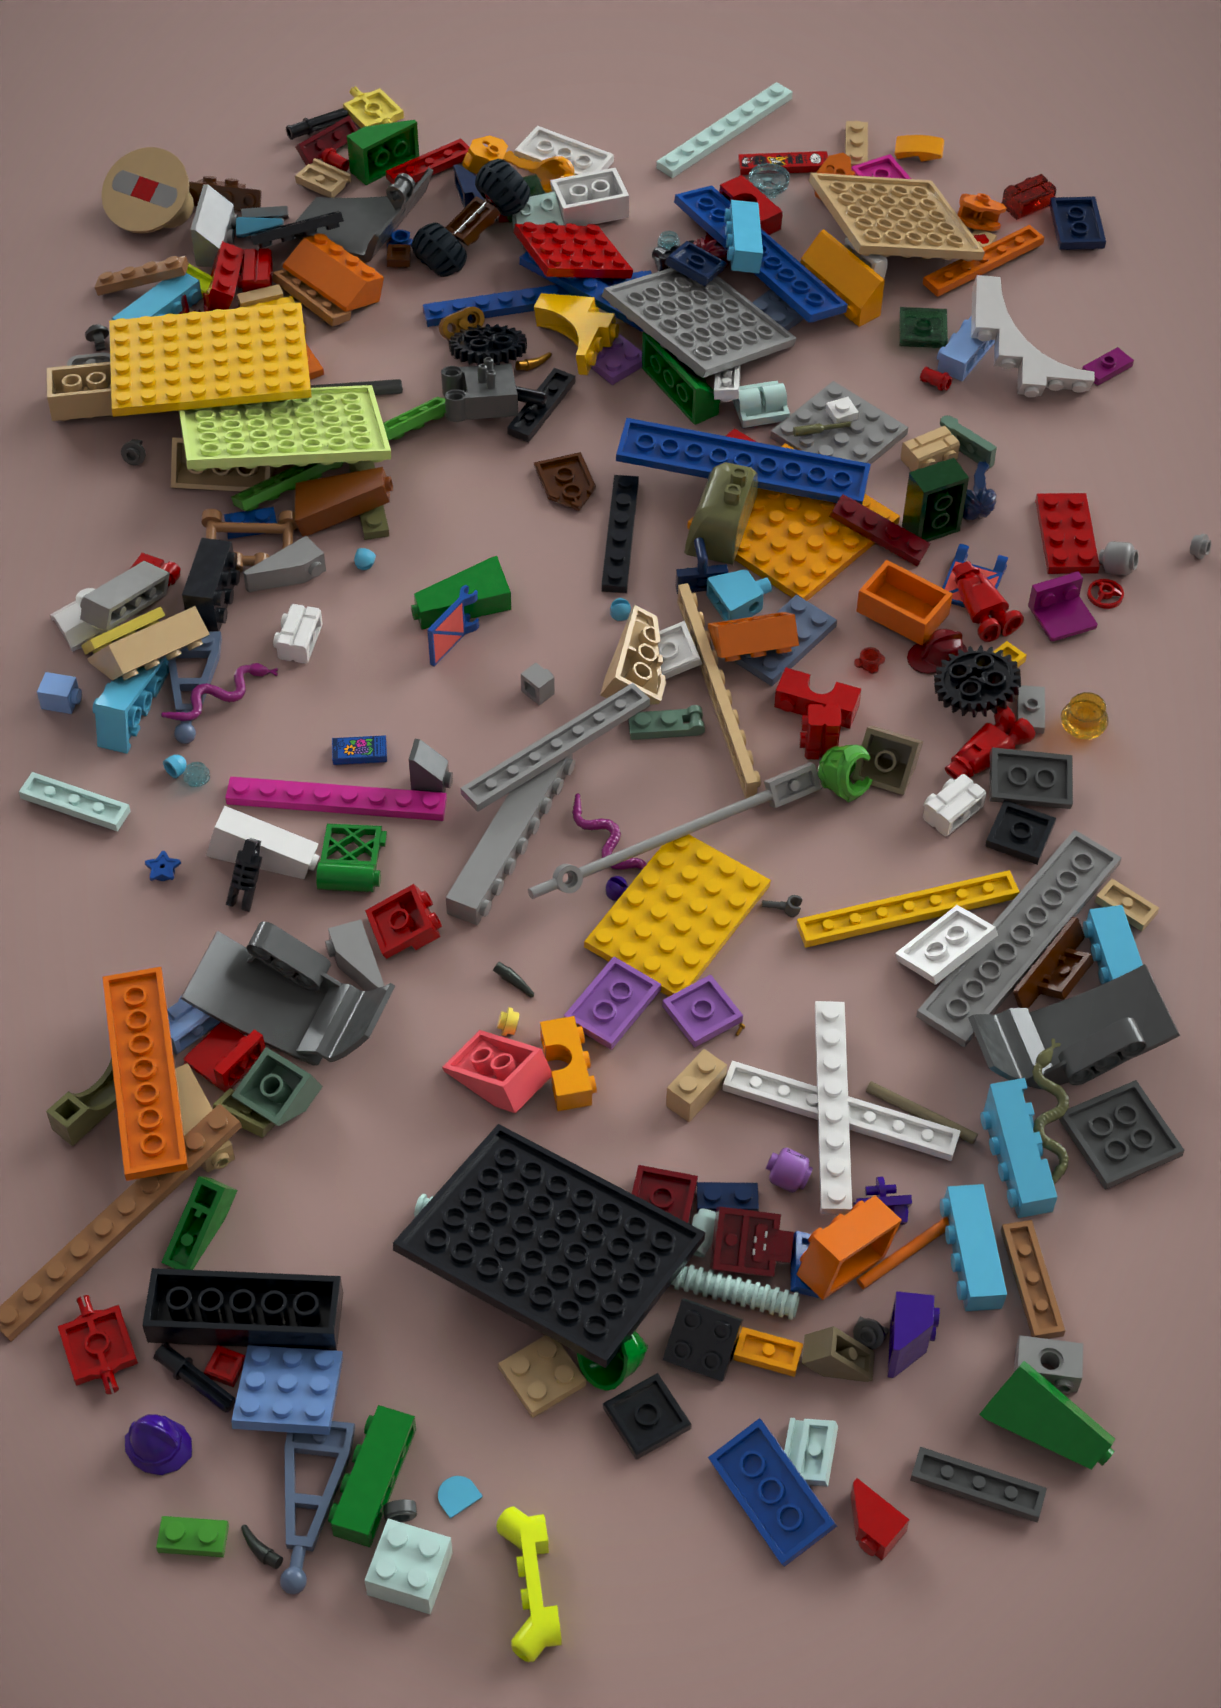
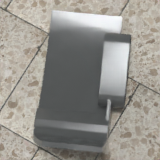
[180,921,395,1065]
[968,964,1180,1090]

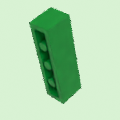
[328,1405,416,1548]

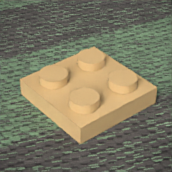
[498,1335,586,1418]

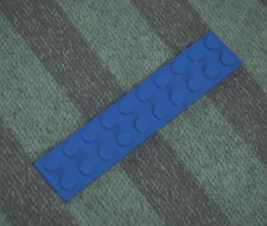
[674,185,848,323]
[616,418,871,504]

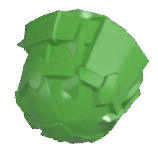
[817,745,872,803]

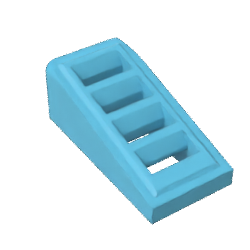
[236,217,284,238]

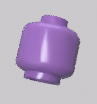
[765,1147,813,1193]

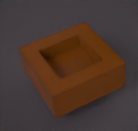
[386,244,411,268]

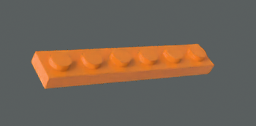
[923,225,1044,297]

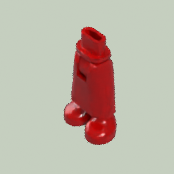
[952,561,1024,642]
[945,706,1035,779]

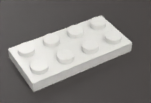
[515,126,614,175]

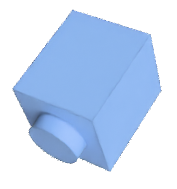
[37,672,82,714]

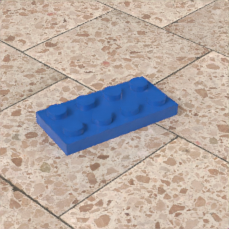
[708,1418,837,1567]

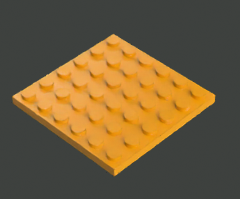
[687,443,900,601]

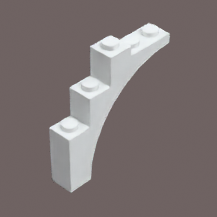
[971,275,1094,397]

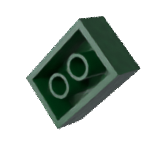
[902,458,969,542]

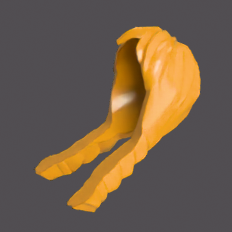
[504,151,574,197]

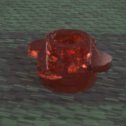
[854,647,885,674]

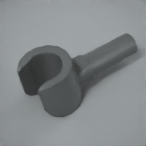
[762,895,802,917]

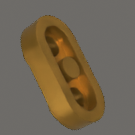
[439,307,485,340]

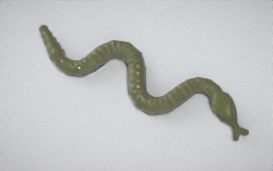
[1032,1038,1069,1185]

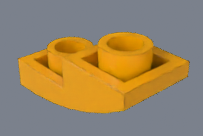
[894,135,944,162]

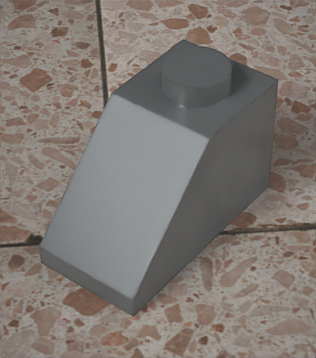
[409,739,453,793]

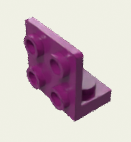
[1028,571,1098,642]

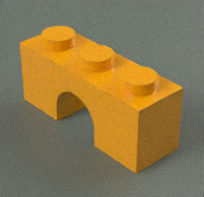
[540,1016,597,1111]

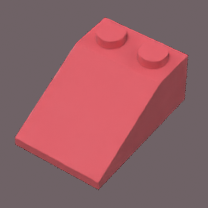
[442,1030,551,1114]

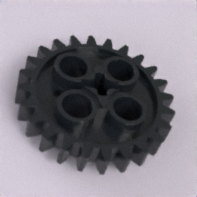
[449,324,527,366]
[934,645,1021,718]

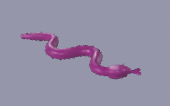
[161,663,278,721]
[572,793,647,871]

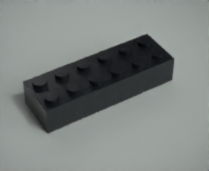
[142,1268,343,1351]

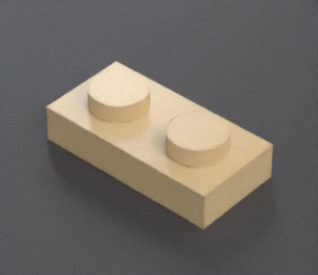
[1095,879,1159,932]

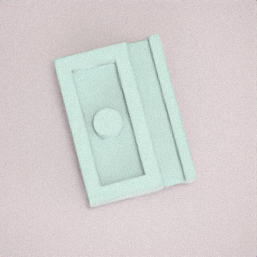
[784,1418,838,1487]

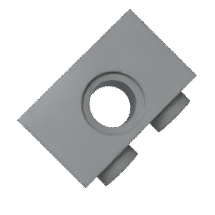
[1014,1335,1083,1393]

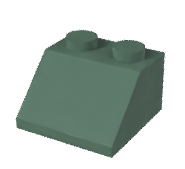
[232,1047,323,1126]

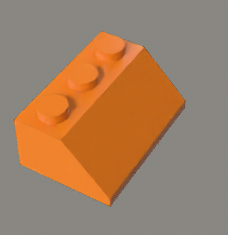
[708,612,799,662]

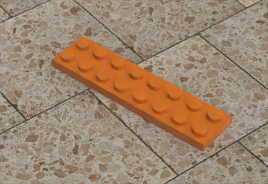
[102,967,188,1181]

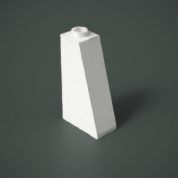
[206,806,320,879]

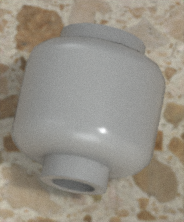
[1099,541,1139,576]

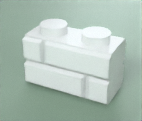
[273,604,323,664]
[923,774,986,837]

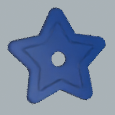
[387,230,413,247]
[145,851,181,881]

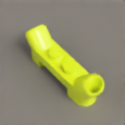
[496,1506,562,1662]

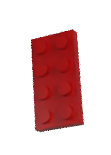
[1035,493,1100,574]

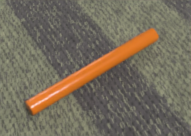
[856,1217,949,1289]

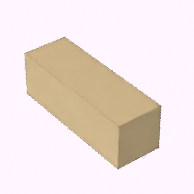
[237,284,284,307]

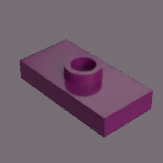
[1082,347,1134,386]

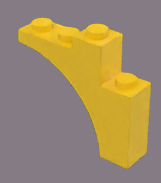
[534,293,620,375]

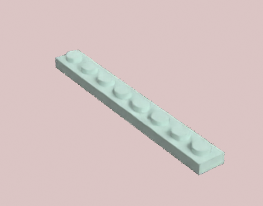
[656,82,793,178]

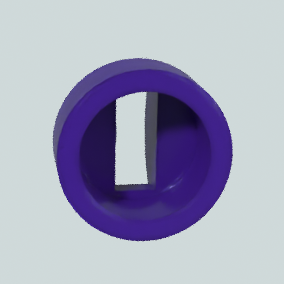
[606,876,628,901]

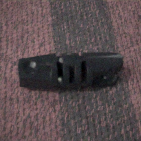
[226,838,262,912]

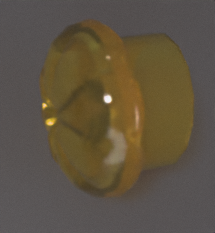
[1061,692,1109,739]

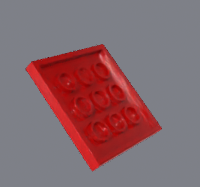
[513,222,633,279]

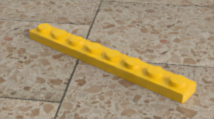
[796,870,1020,948]

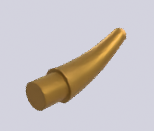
[515,352,552,371]

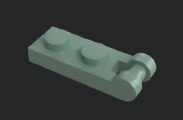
[628,705,705,740]

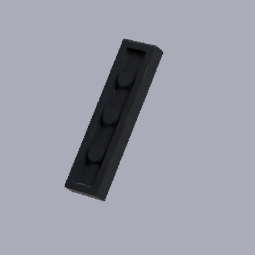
[507,368,575,443]

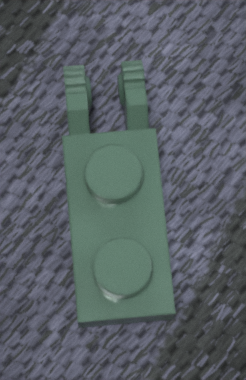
[940,415,997,469]

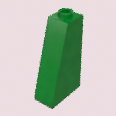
[411,556,511,629]
[979,1361,1115,1470]

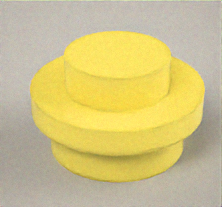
[497,1007,519,1036]

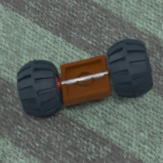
[411,159,530,277]

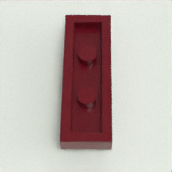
[295,115,358,166]

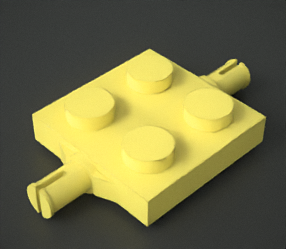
[343,86,404,128]

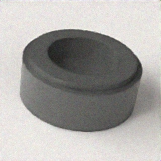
[383,1499,417,1522]

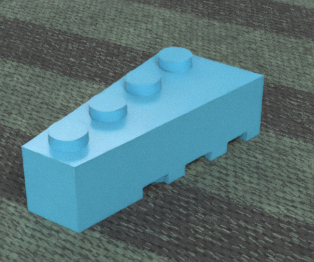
[92,657,169,754]
[980,1078,1057,1218]

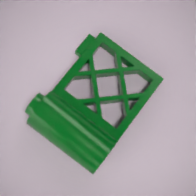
[316,823,387,892]

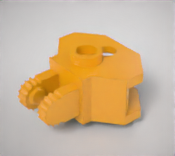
[462,135,508,174]

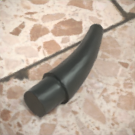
[492,961,534,998]
[241,1525,283,1569]

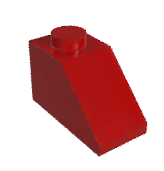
[850,1478,910,1560]

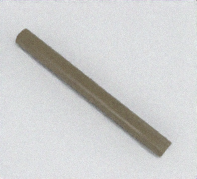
[866,1081,978,1144]

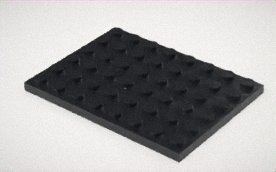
[393,1124,706,1368]

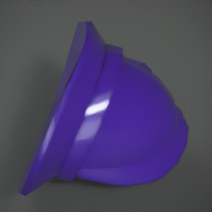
[125,1414,192,1475]

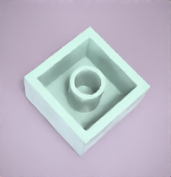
[364,1519,453,1615]

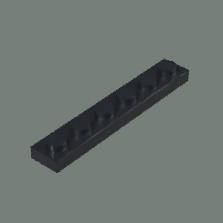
[601,475,639,593]

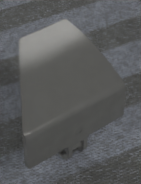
[294,167,433,262]

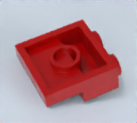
[365,884,442,959]

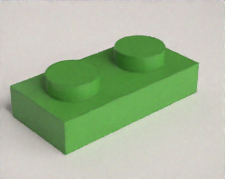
[156,1516,229,1557]

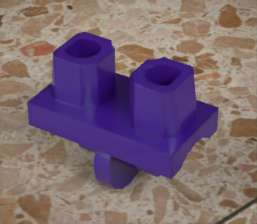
[853,1176,912,1225]

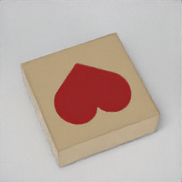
[972,229,997,248]

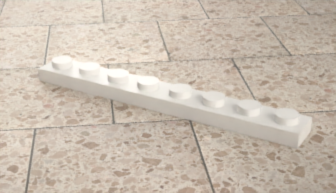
[815,1001,852,1215]
[723,1061,961,1161]

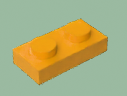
[733,1327,803,1377]

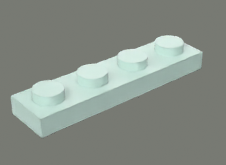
[19,772,131,832]

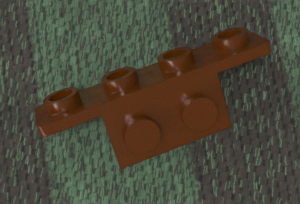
[189,176,262,211]
[1013,917,1094,1009]

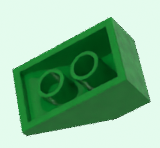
[347,120,419,185]

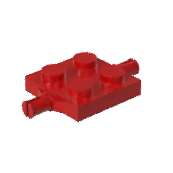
[58,1295,138,1395]

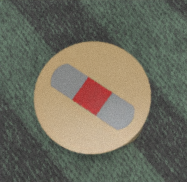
[101,147,194,233]

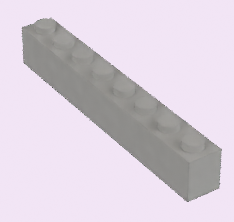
[446,753,575,925]

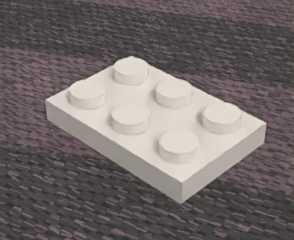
[895,905,998,985]

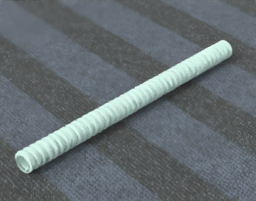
[414,1194,800,1320]

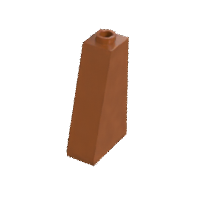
[295,467,393,537]

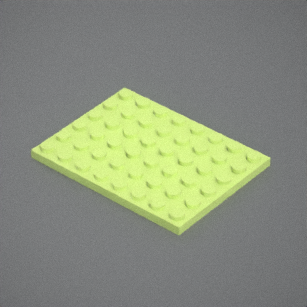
[178,385,391,471]

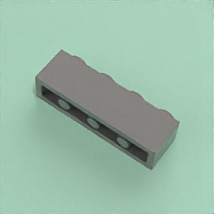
[80,561,170,632]

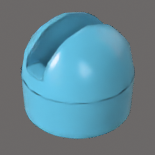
[354,548,376,570]
[610,598,631,621]
[163,754,187,779]

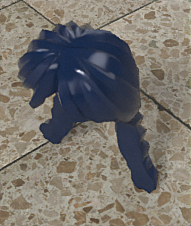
[962,462,997,520]

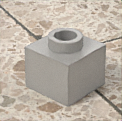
[521,663,555,705]

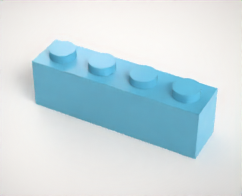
[724,200,763,273]
[112,273,202,320]
[1083,905,1143,985]
[940,1184,1007,1312]

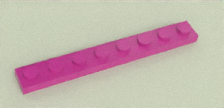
[225,776,447,821]

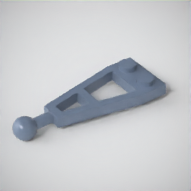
[168,631,222,744]
[280,1421,355,1594]

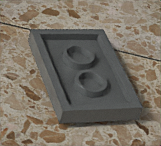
[989,748,1073,809]

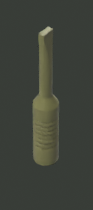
[793,421,851,437]

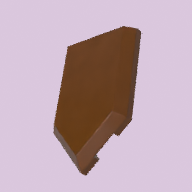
[534,452,596,511]

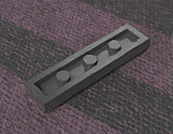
[910,1446,1047,1523]

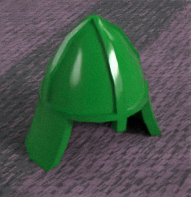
[577,1331,648,1391]

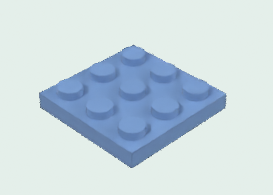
[231,1345,343,1435]

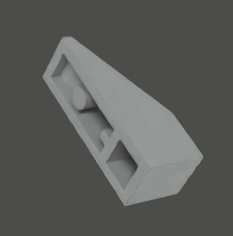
[243,536,326,592]
[325,919,385,991]

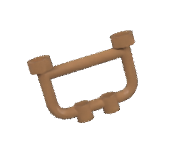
[201,509,297,572]

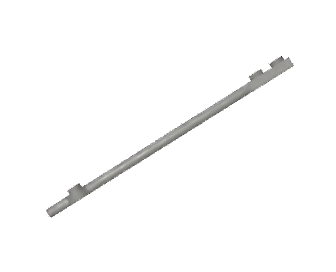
[528,762,821,899]

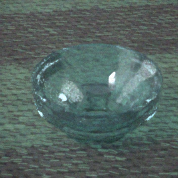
[749,163,790,198]

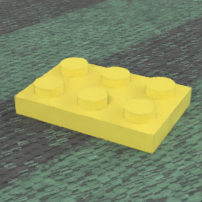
[81,606,165,655]

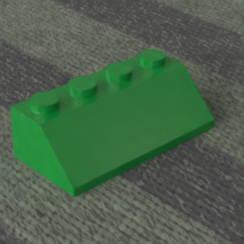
[642,332,721,425]

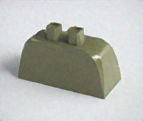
[684,462,758,565]

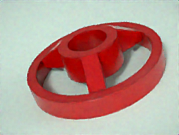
[1087,579,1124,609]

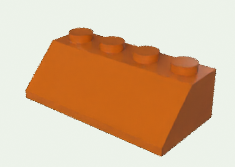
[283,233,384,312]

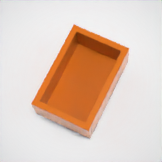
[856,560,953,646]
[796,1195,902,1300]

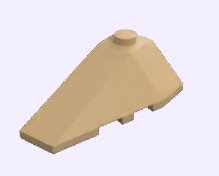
[600,605,666,705]

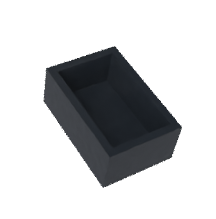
[182,538,240,632]

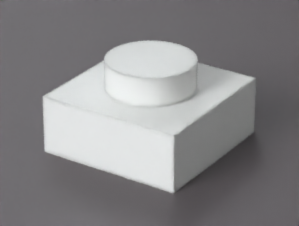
[825,397,859,424]

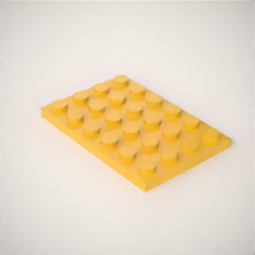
[584,834,771,997]

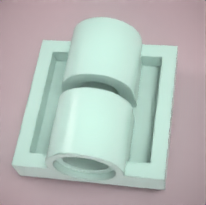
[512,191,564,248]
[733,380,790,428]

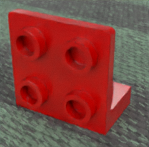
[184,1022,265,1092]

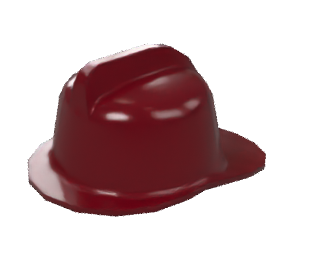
[907,629,968,674]

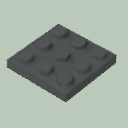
[1059,1080,1185,1190]

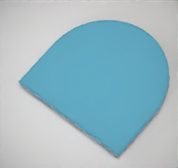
[438,1476,483,1519]

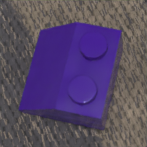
[887,1291,940,1378]

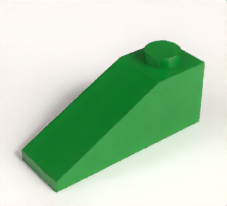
[161,1176,238,1270]

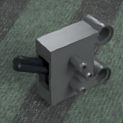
[441,357,548,422]

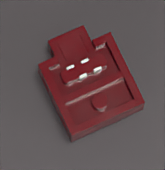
[709,1206,794,1277]

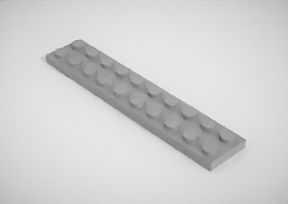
[916,830,1122,1048]

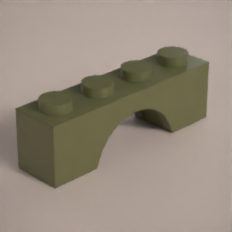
[46,1058,117,1146]

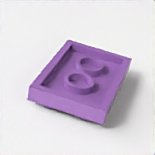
[564,957,661,1050]

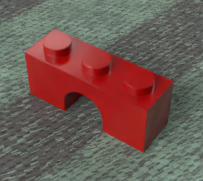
[720,175,783,235]
[203,241,244,310]
[774,667,862,729]

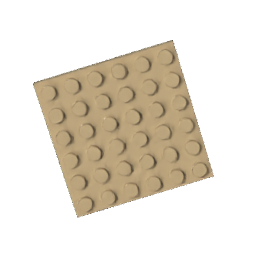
[809,173,985,261]

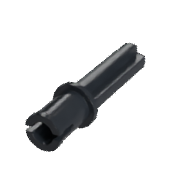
[286,108,349,140]
[153,1342,236,1413]

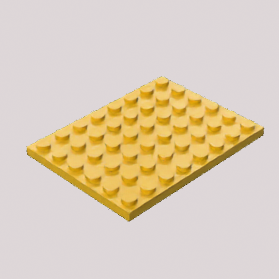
[109,302,312,417]

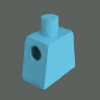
[706,569,772,621]

